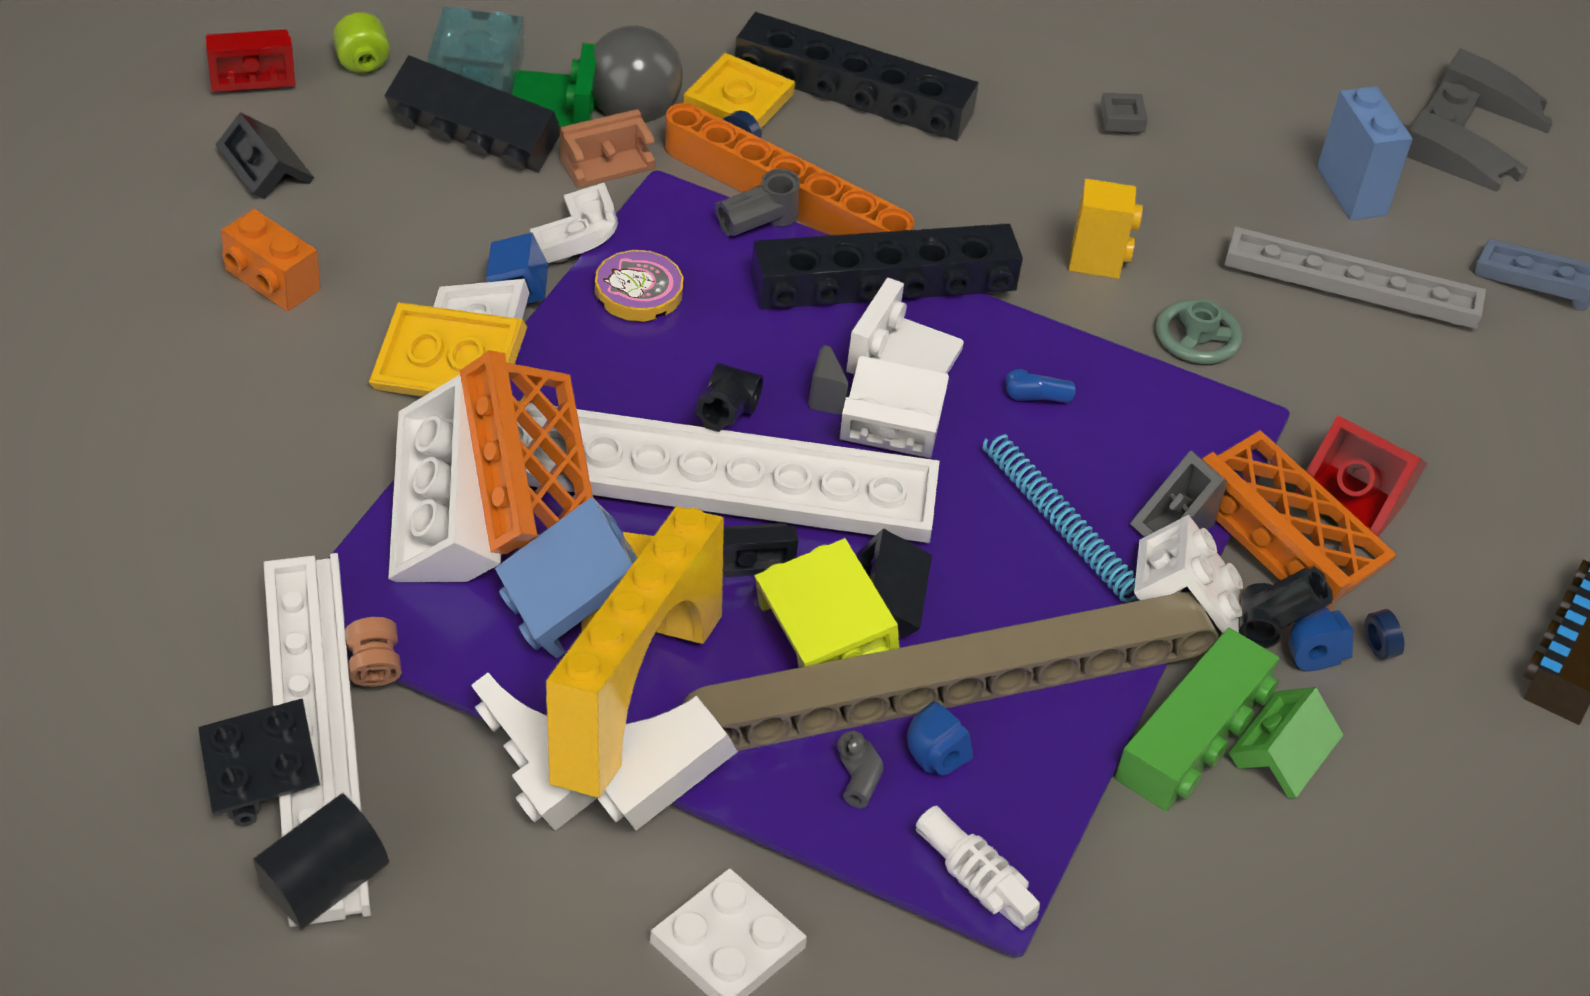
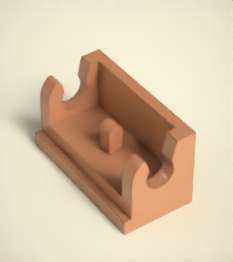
[560,109,655,188]

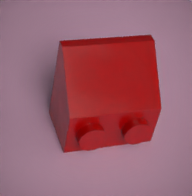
[1294,415,1427,538]

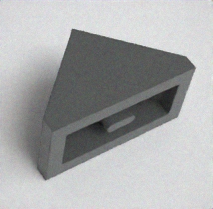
[1130,450,1227,537]

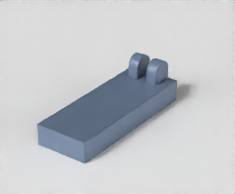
[1475,238,1590,310]

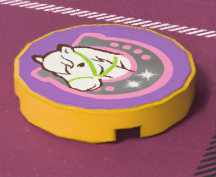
[595,250,683,322]

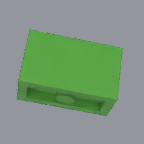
[1229,687,1343,799]

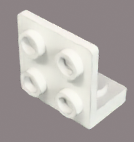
[846,277,964,375]
[840,356,949,458]
[1134,515,1243,633]

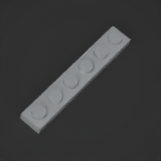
[1224,227,1486,329]

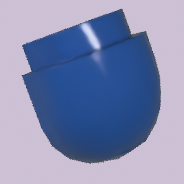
[1288,607,1353,671]
[907,701,974,776]

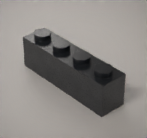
[384,55,560,173]

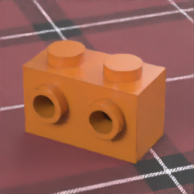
[221,209,320,312]

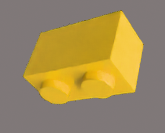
[1069,178,1143,279]

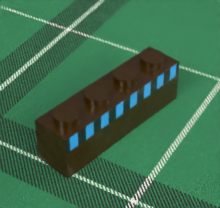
[1523,559,1590,725]

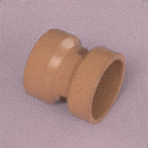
[345,617,402,687]

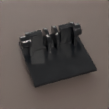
[198,698,320,826]

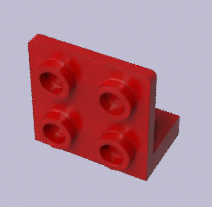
[206,29,296,92]

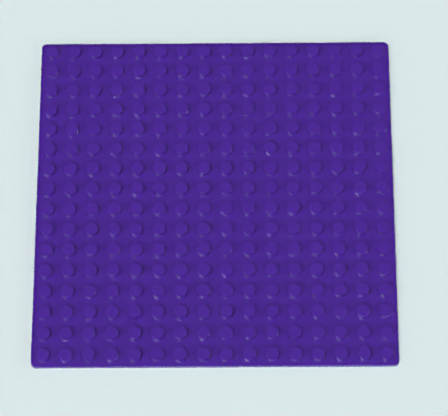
[328,171,1290,957]

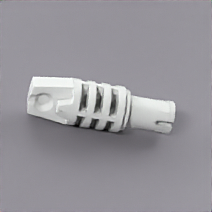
[916,805,1040,930]

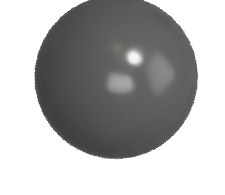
[594,25,683,122]

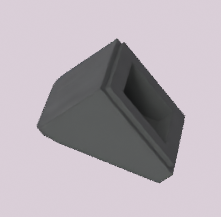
[808,345,848,415]

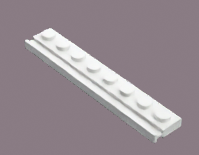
[264,553,371,927]

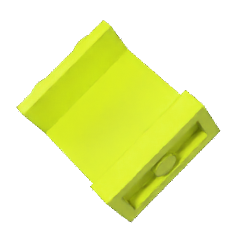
[754,538,899,668]

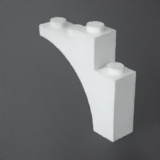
[471,673,738,831]

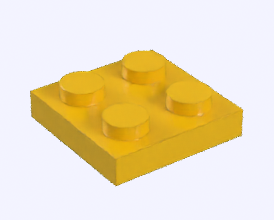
[683,53,795,128]

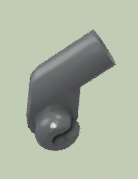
[837,731,884,808]

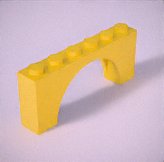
[546,506,724,798]

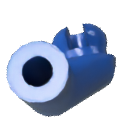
[1005,369,1075,403]

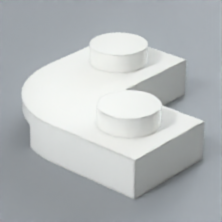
[530,183,618,263]

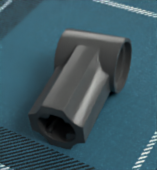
[715,169,800,237]

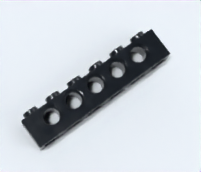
[735,11,979,141]
[751,223,1023,310]

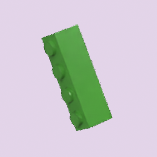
[1115,627,1280,812]

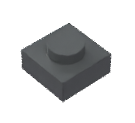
[1100,93,1148,133]

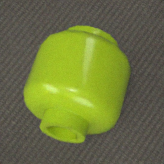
[333,12,390,73]

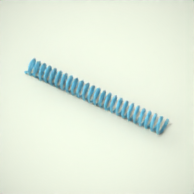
[983,435,1138,602]

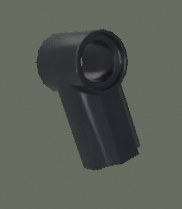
[695,363,763,432]
[1239,565,1333,648]

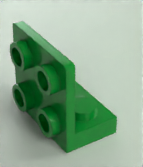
[512,43,596,127]

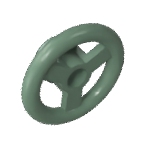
[1156,299,1243,364]

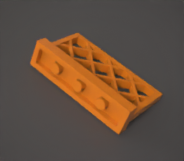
[460,350,593,554]
[1202,430,1397,611]

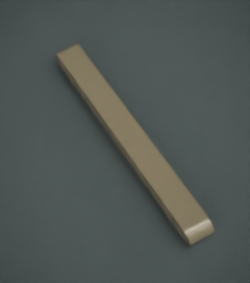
[683,592,1218,751]

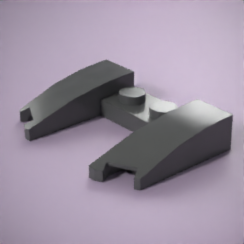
[1407,48,1552,191]

